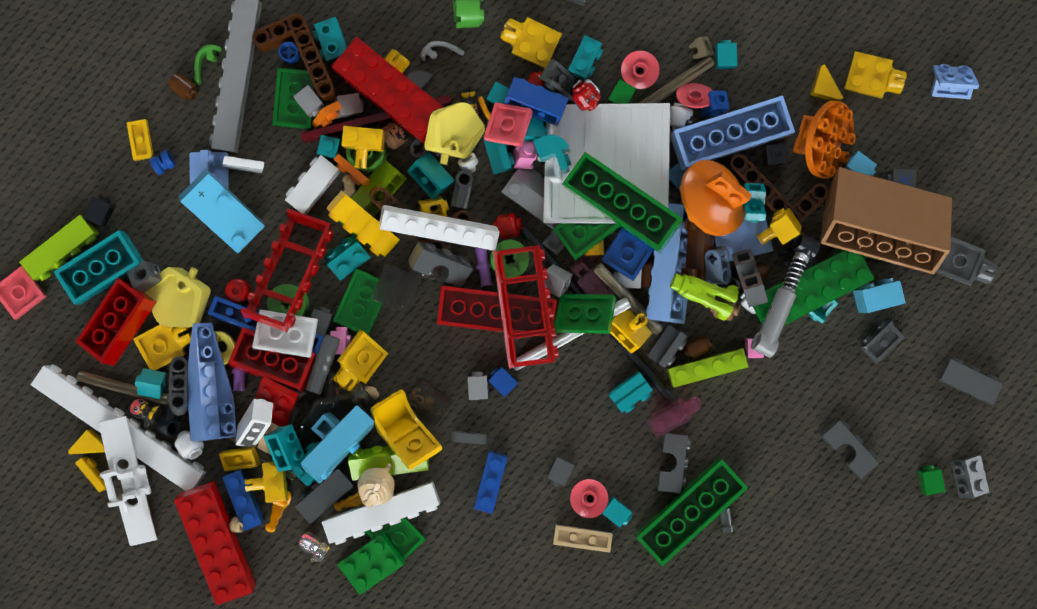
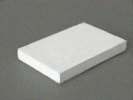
[223,156,264,173]
[252,310,318,358]

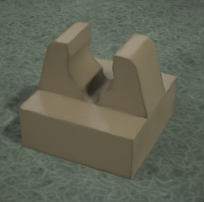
[689,36,714,59]

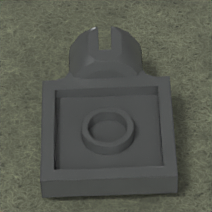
[936,237,998,286]

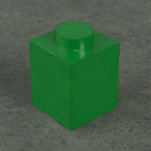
[607,79,636,104]
[917,465,946,495]

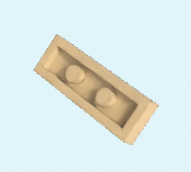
[553,524,613,553]

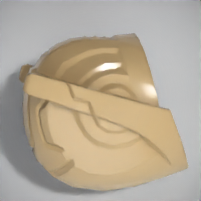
[357,464,395,507]

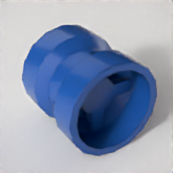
[279,42,301,64]
[149,150,176,175]

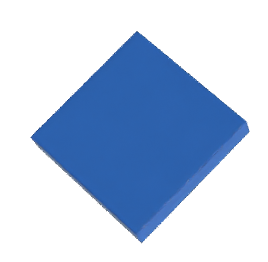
[601,228,654,281]

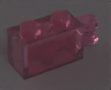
[570,259,618,299]
[647,397,701,438]

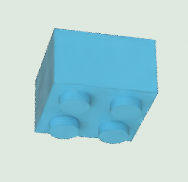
[853,278,906,313]

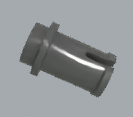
[720,508,735,533]

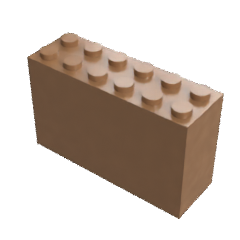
[820,167,952,275]

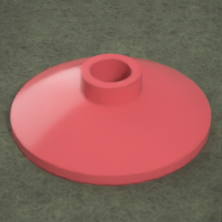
[621,51,660,89]
[676,83,713,108]
[570,479,609,518]

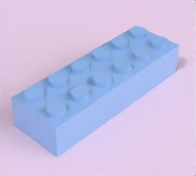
[670,96,795,171]
[646,204,689,324]

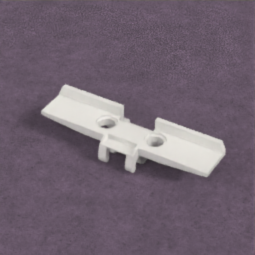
[98,416,157,546]

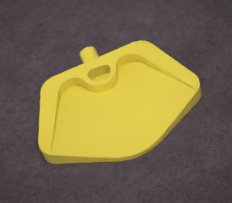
[424,102,485,165]
[145,267,211,327]

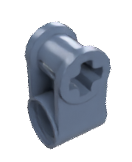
[704,246,731,285]

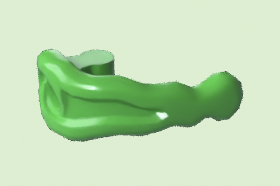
[194,44,222,85]

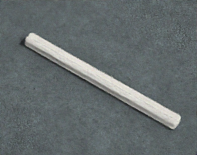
[514,298,631,371]

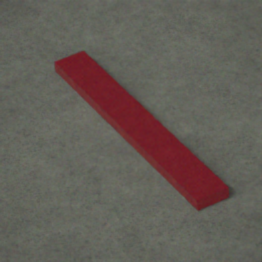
[301,95,452,143]

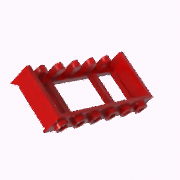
[241,208,334,333]
[493,245,559,368]

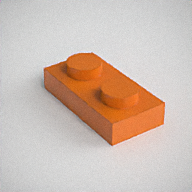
[312,101,342,129]
[333,154,371,187]

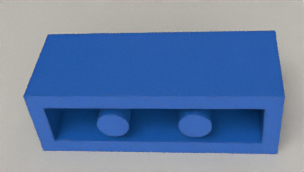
[504,77,569,126]
[474,451,508,514]
[222,469,266,531]

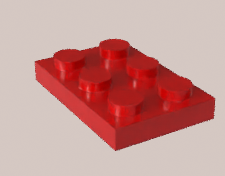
[255,376,299,427]

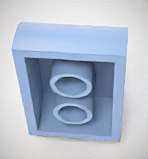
[714,219,774,261]

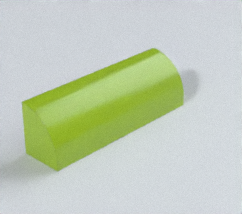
[339,160,407,236]

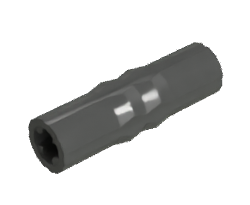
[305,334,341,394]

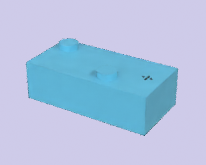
[179,169,265,253]
[301,405,374,484]

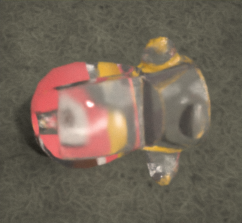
[299,532,331,562]

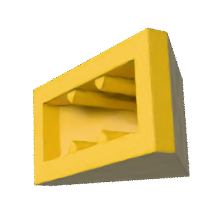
[810,64,843,101]
[68,429,105,454]

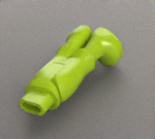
[670,273,739,321]

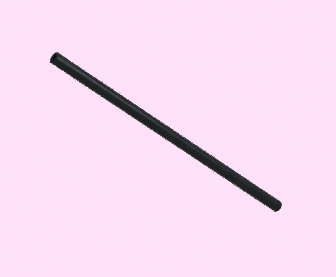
[520,225,689,418]

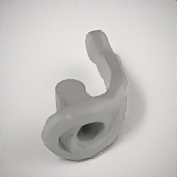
[420,41,464,61]

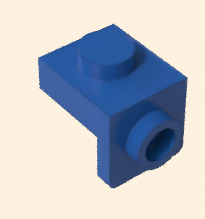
[701,91,730,119]

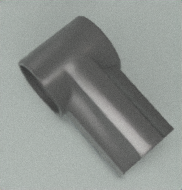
[451,170,474,210]

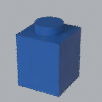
[488,367,518,397]

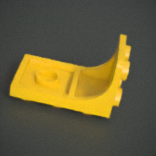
[370,390,442,470]

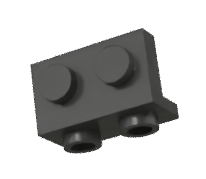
[539,59,578,102]
[860,320,905,364]
[648,325,687,368]
[951,455,989,498]

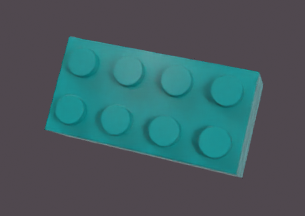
[54,230,144,305]

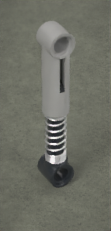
[751,233,821,358]

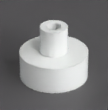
[458,153,478,173]

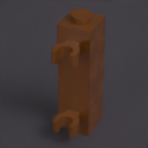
[681,220,714,282]

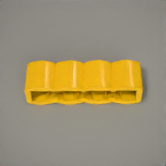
[326,190,400,257]

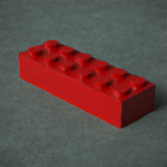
[331,37,444,144]
[437,286,557,337]
[174,481,256,606]

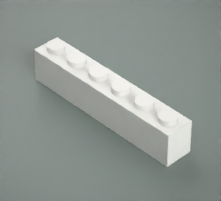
[379,205,500,251]
[322,481,440,545]

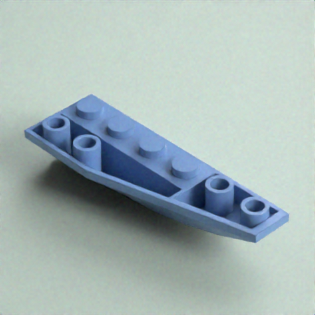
[188,323,237,441]

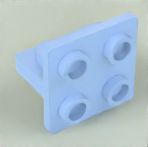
[931,64,979,99]
[189,150,229,189]

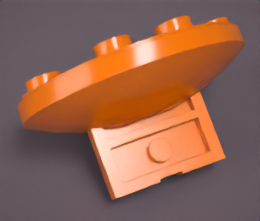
[792,101,856,179]
[679,160,752,236]

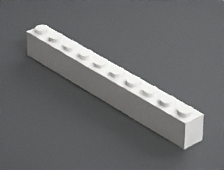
[31,364,206,491]

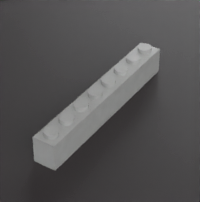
[209,0,262,154]

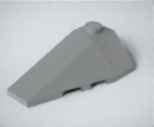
[502,169,560,229]

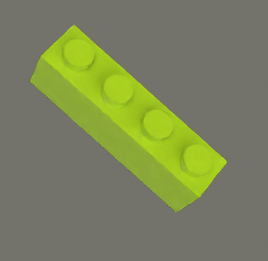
[19,215,99,281]
[667,348,748,388]
[348,446,429,481]

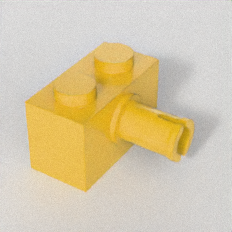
[342,126,385,169]
[757,208,802,245]
[611,309,652,354]
[245,462,288,503]

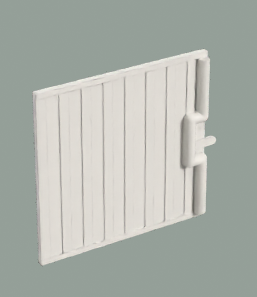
[537,103,670,223]

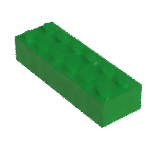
[562,152,683,254]
[753,250,874,326]
[634,457,748,567]

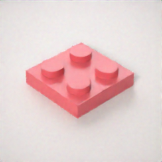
[484,102,533,147]
[0,266,47,320]

